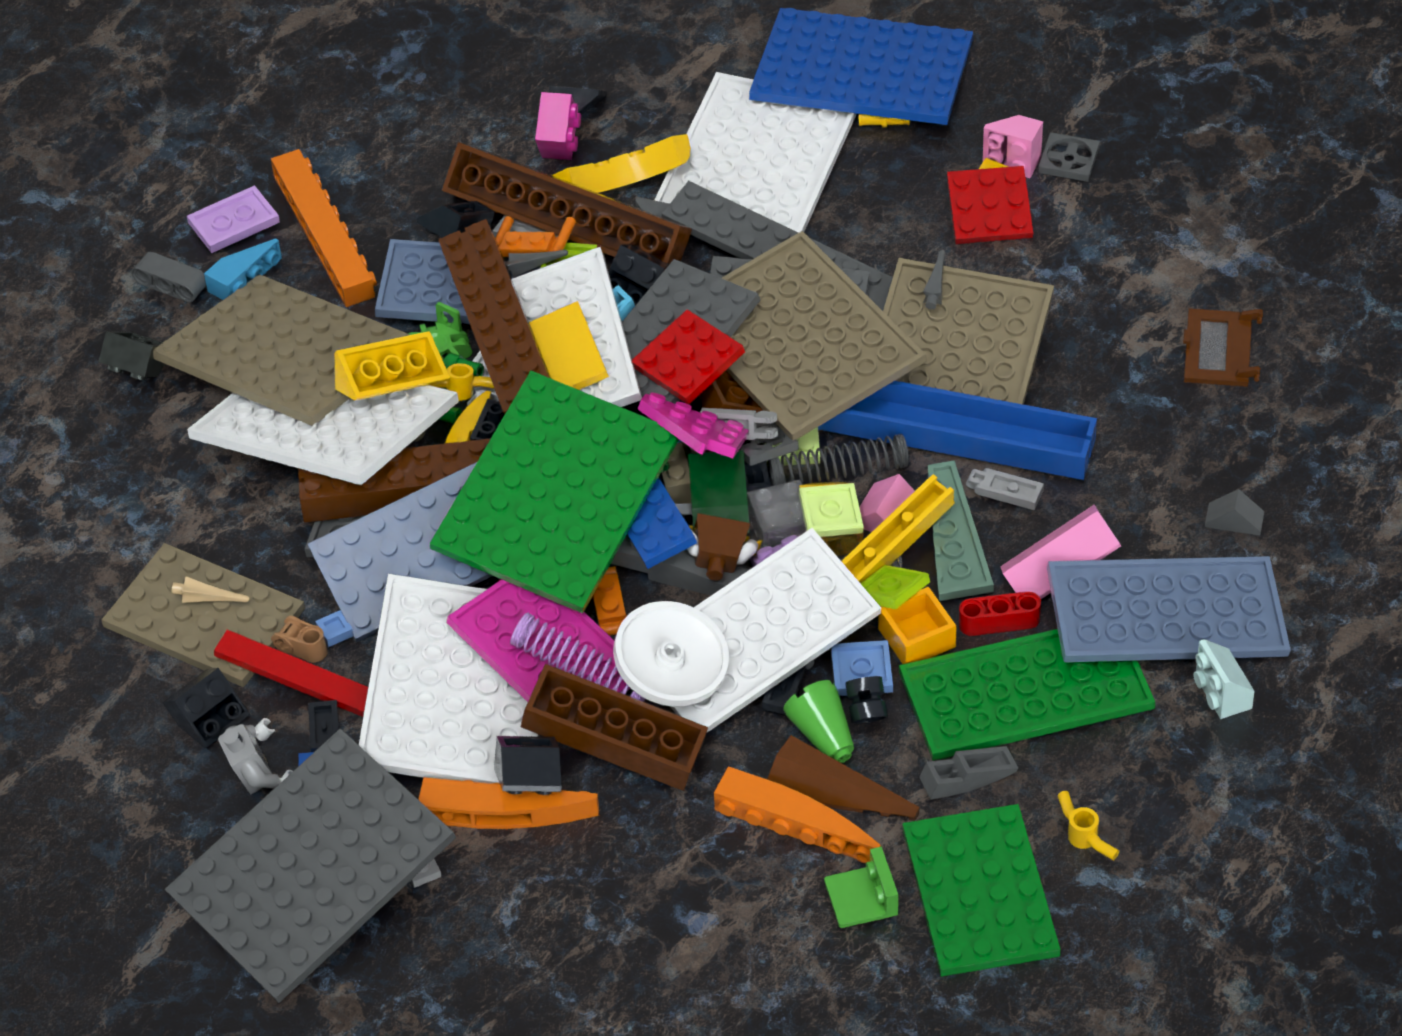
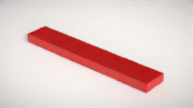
[214,629,369,717]

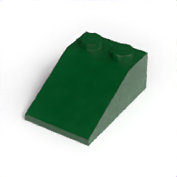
[688,450,750,533]

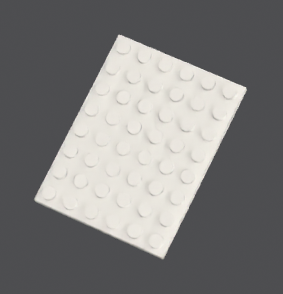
[655,72,857,232]
[187,385,459,485]
[359,574,538,784]

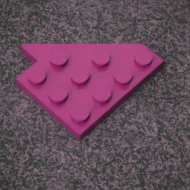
[638,393,749,458]

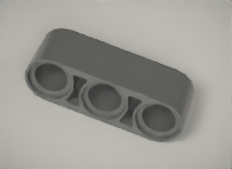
[131,252,206,303]

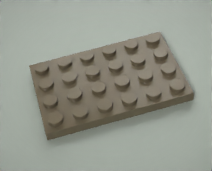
[102,543,305,687]

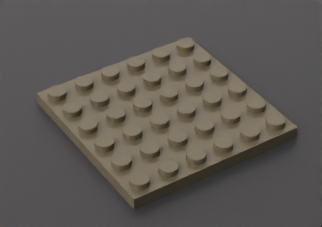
[883,258,1054,405]

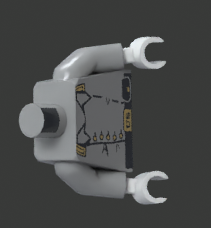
[218,718,293,794]

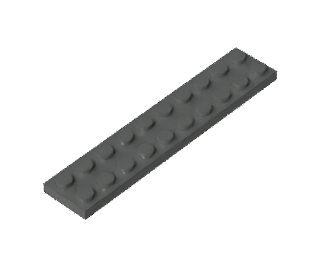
[662,180,893,311]

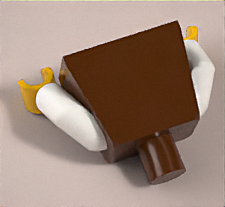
[687,513,762,581]

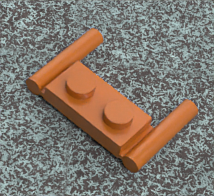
[495,216,576,260]
[593,566,626,636]

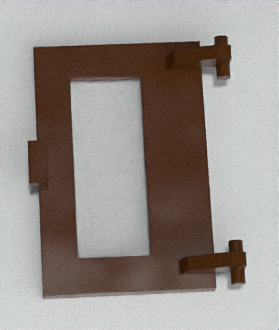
[1183,308,1263,387]

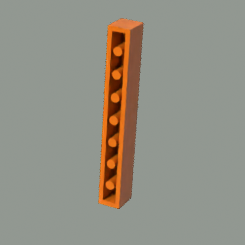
[271,149,377,307]

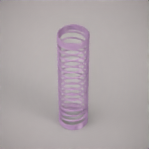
[510,612,646,702]

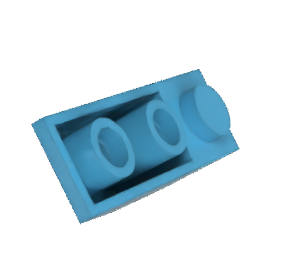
[204,239,282,300]

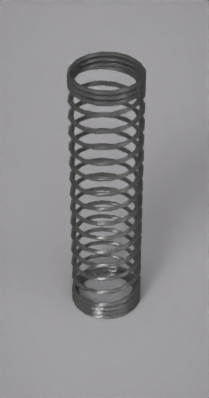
[768,433,909,491]

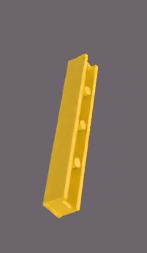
[841,474,955,584]

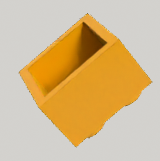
[878,587,956,664]

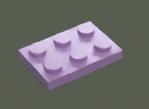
[187,185,280,253]

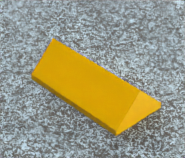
[334,331,450,401]

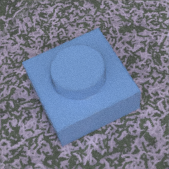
[315,610,353,647]

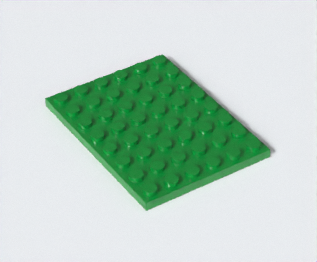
[430,371,679,614]

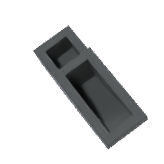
[919,746,1018,799]

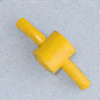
[430,363,494,401]
[1058,791,1119,861]

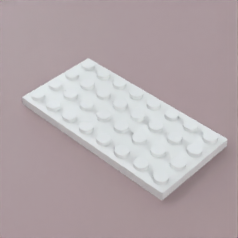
[512,247,642,407]
[670,528,881,732]

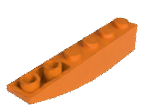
[714,766,881,864]
[418,777,599,829]

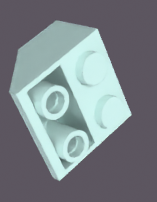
[1194,639,1254,719]

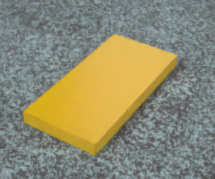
[529,301,609,390]

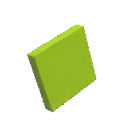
[861,565,930,609]

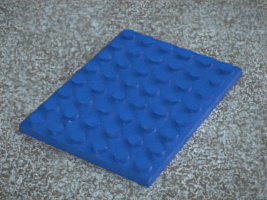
[749,8,973,125]

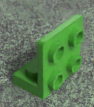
[824,846,898,928]

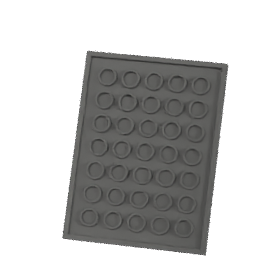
[165,729,456,1003]

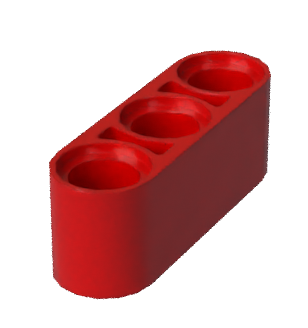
[959,592,1041,636]

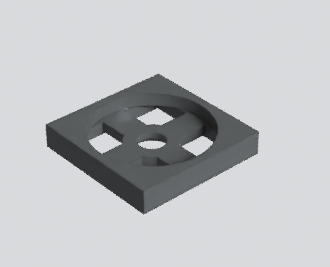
[1038,132,1100,182]
[738,422,799,466]

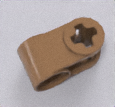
[271,616,328,663]

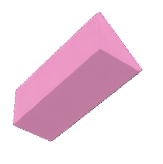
[1000,505,1121,599]

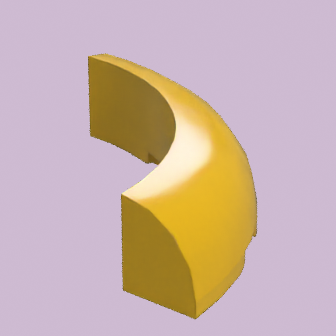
[552,134,691,193]

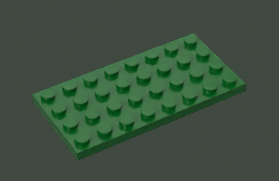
[899,629,1155,761]

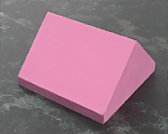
[859,474,915,532]

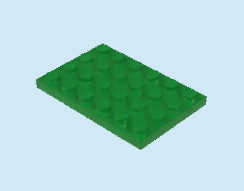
[902,804,1061,977]

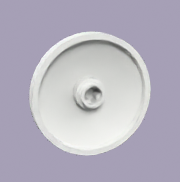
[613,601,729,706]

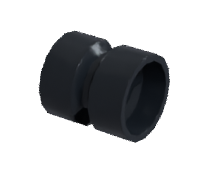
[845,676,888,723]

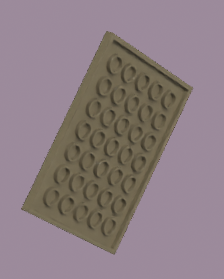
[722,231,926,440]
[153,274,410,426]

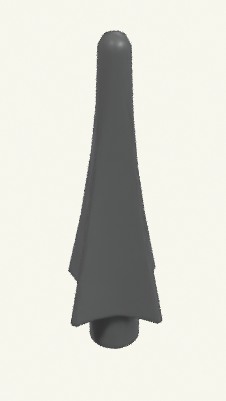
[923,249,945,309]
[505,250,568,278]

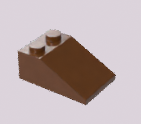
[700,371,764,424]

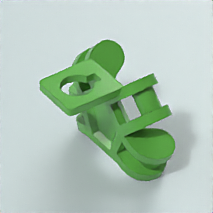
[408,302,472,360]

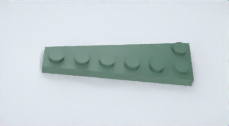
[928,461,994,601]

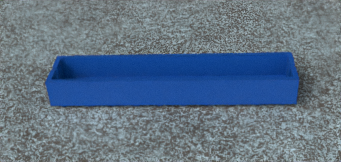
[818,381,1097,480]

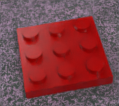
[947,166,1033,244]
[632,309,745,405]

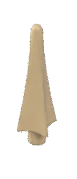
[172,576,249,603]

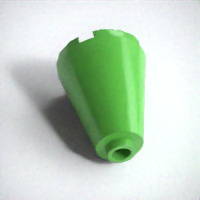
[783,680,854,763]

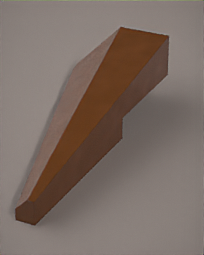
[767,735,919,821]

